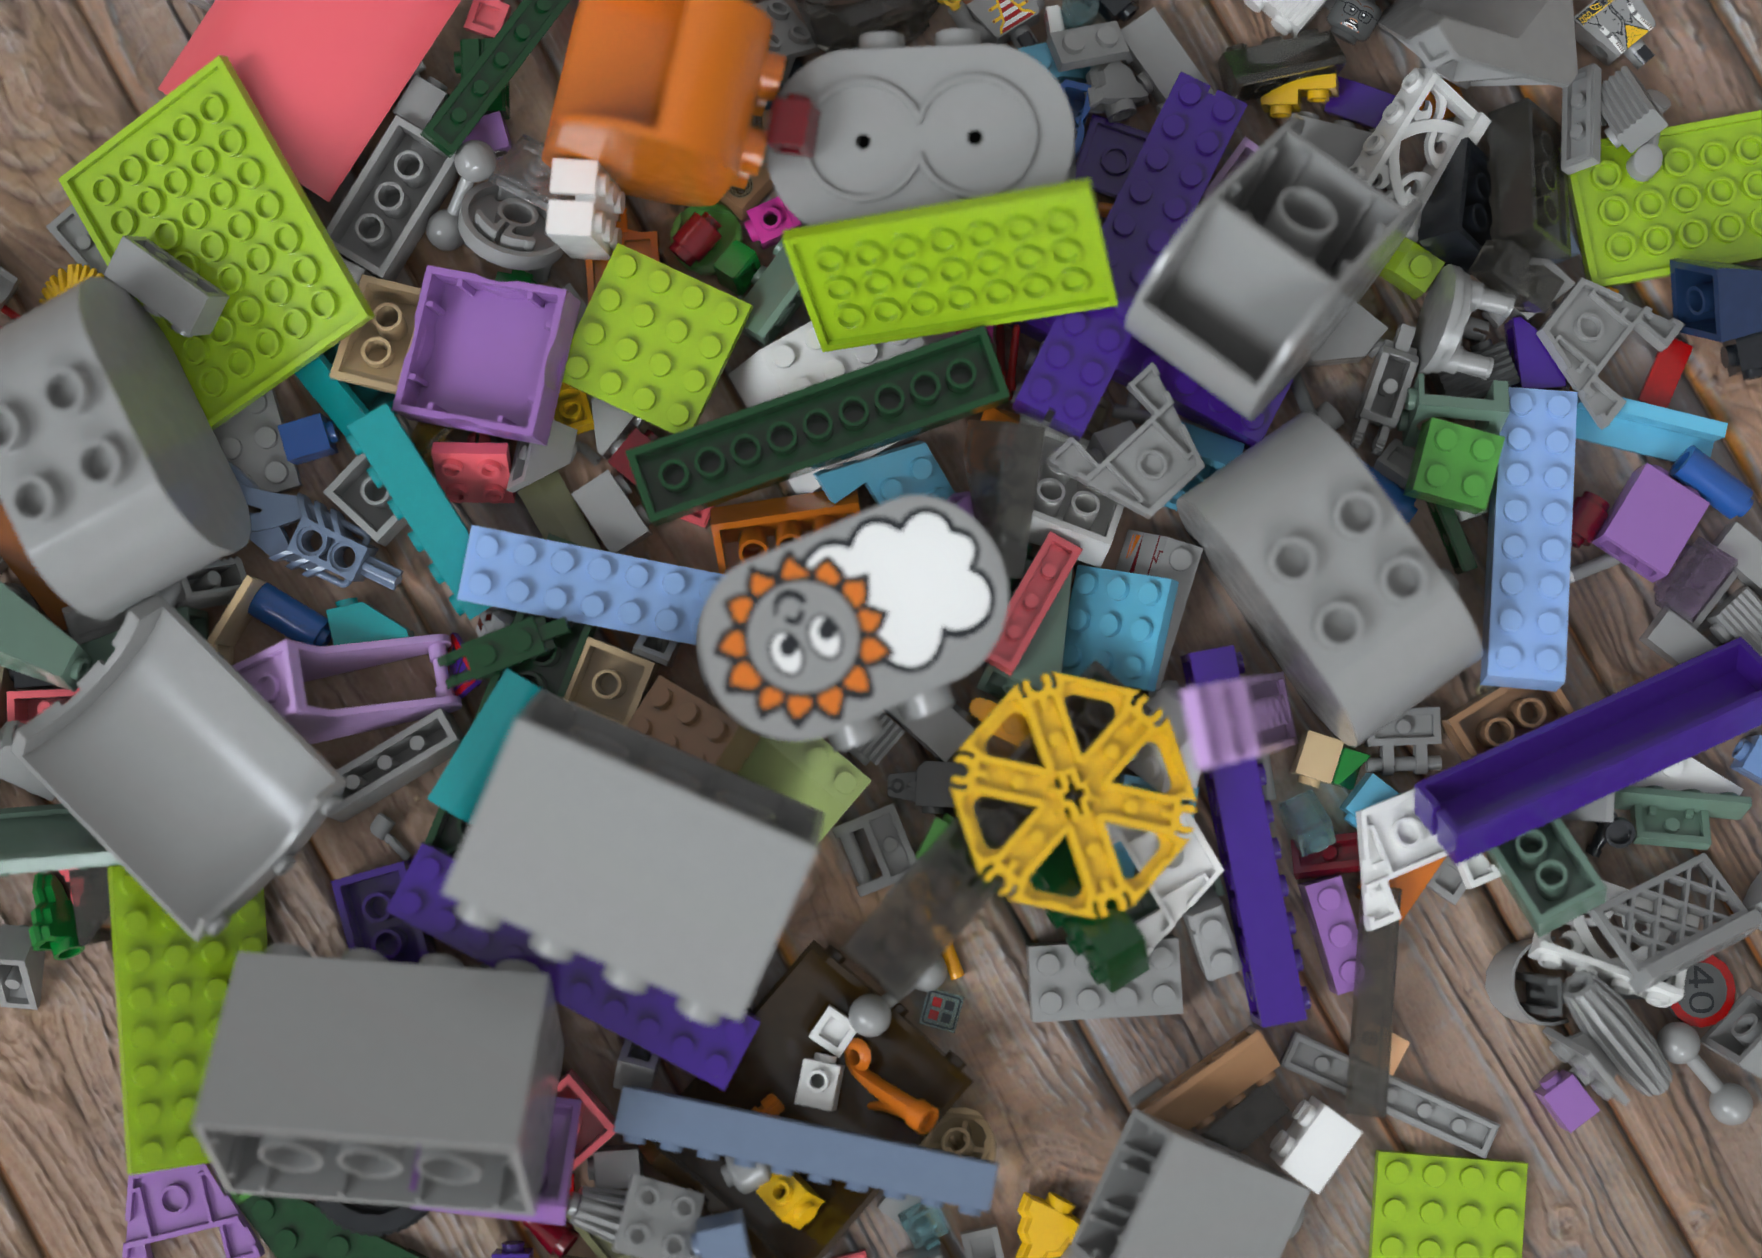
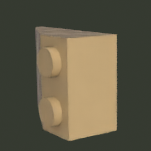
[329,274,421,394]

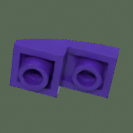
[1324,76,1396,129]

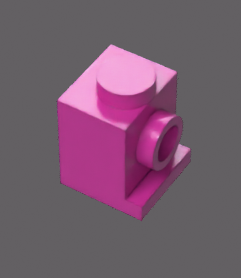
[744,196,802,250]

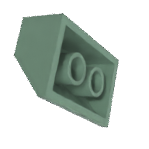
[738,239,804,348]

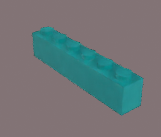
[346,403,492,620]

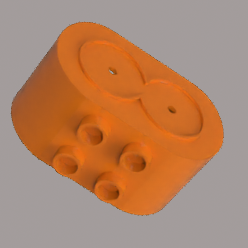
[541,0,786,207]

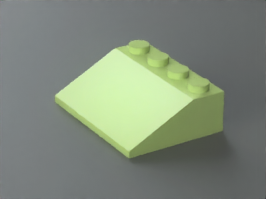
[737,736,872,841]

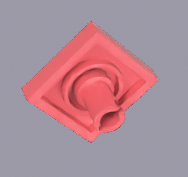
[431,432,516,504]

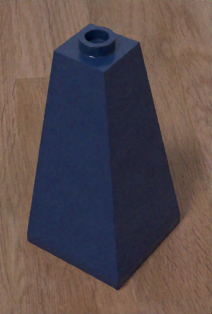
[1670,258,1762,343]

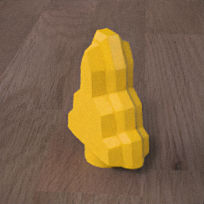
[1015,1191,1081,1258]

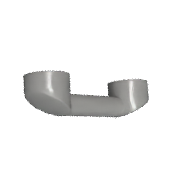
[1626,89,1671,182]

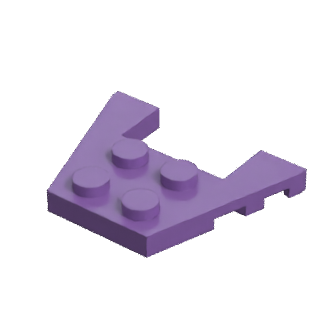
[122,1163,265,1258]

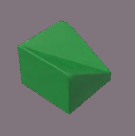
[713,240,761,296]
[1331,747,1370,790]

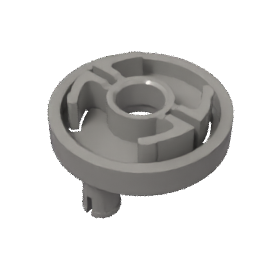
[458,180,565,283]

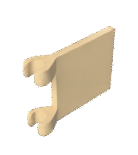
[206,575,271,666]

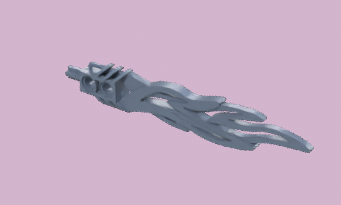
[227,460,404,591]

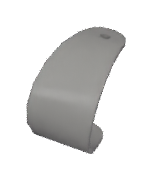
[1485,936,1569,1026]

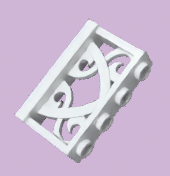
[1349,68,1491,242]
[1528,880,1700,1007]

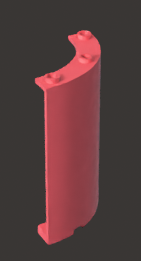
[158,0,461,202]

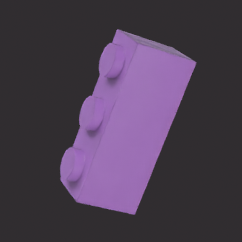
[1298,874,1374,995]

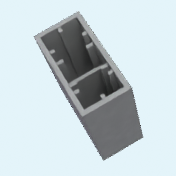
[1069,1108,1311,1258]

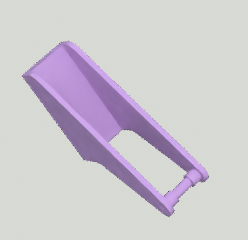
[232,634,462,745]

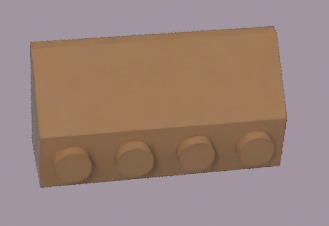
[1129,1026,1280,1131]

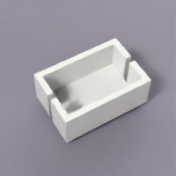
[546,158,625,261]

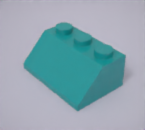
[294,342,398,437]

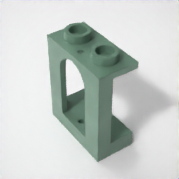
[1396,373,1510,447]

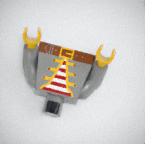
[937,0,1044,50]

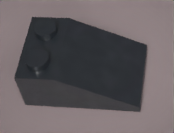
[1418,137,1507,275]

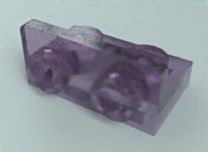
[1653,536,1738,623]

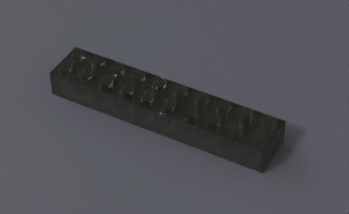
[839,660,1152,1000]

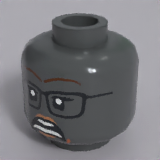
[1327,0,1382,45]

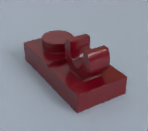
[1290,832,1360,880]

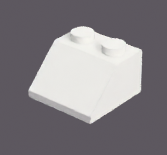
[1126,688,1201,793]

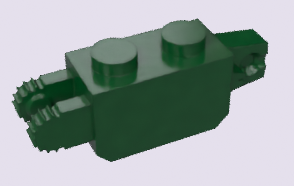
[437,616,572,689]

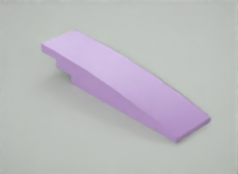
[1181,672,1298,771]

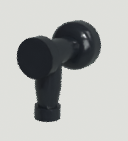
[1585,811,1636,858]

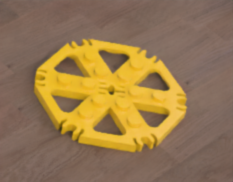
[949,672,1197,919]

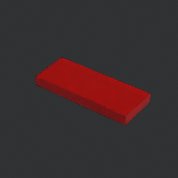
[1637,338,1693,408]

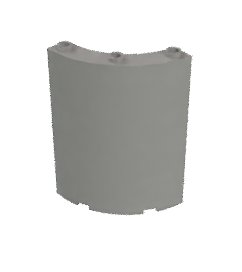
[11,593,348,942]

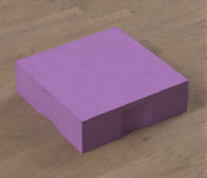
[392,265,581,446]

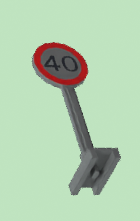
[1515,955,1736,1028]

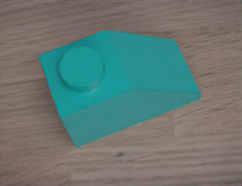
[326,597,415,645]

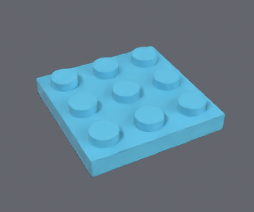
[1061,565,1179,692]

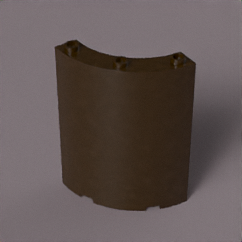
[637,940,973,1258]

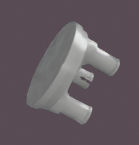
[1412,264,1515,381]

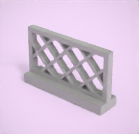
[1589,852,1762,995]

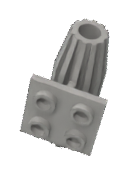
[1542,970,1673,1106]
[567,1174,705,1258]

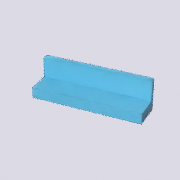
[1576,397,1728,463]

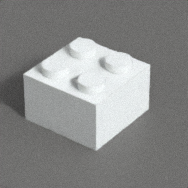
[1269,1095,1363,1194]

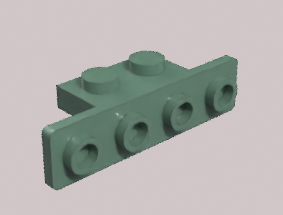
[1614,785,1752,850]

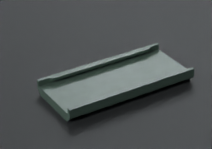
[0,804,121,877]

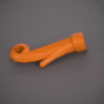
[844,1038,939,1135]

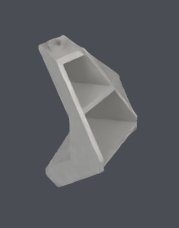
[1377,0,1578,90]

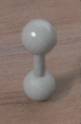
[426,140,497,251]
[849,949,947,1037]
[1656,1022,1753,1125]

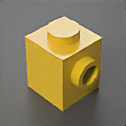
[755,1171,825,1230]

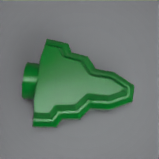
[28,872,98,960]

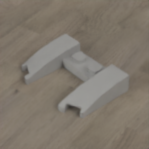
[1638,522,1762,667]

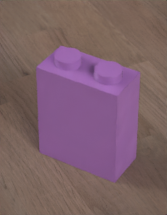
[1592,463,1710,583]

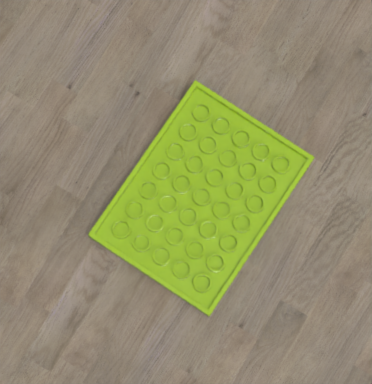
[58,55,375,430]

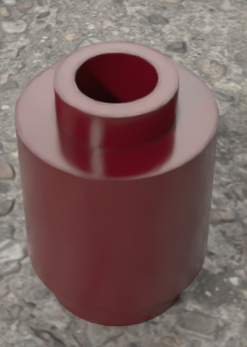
[668,211,722,267]
[1571,491,1610,548]

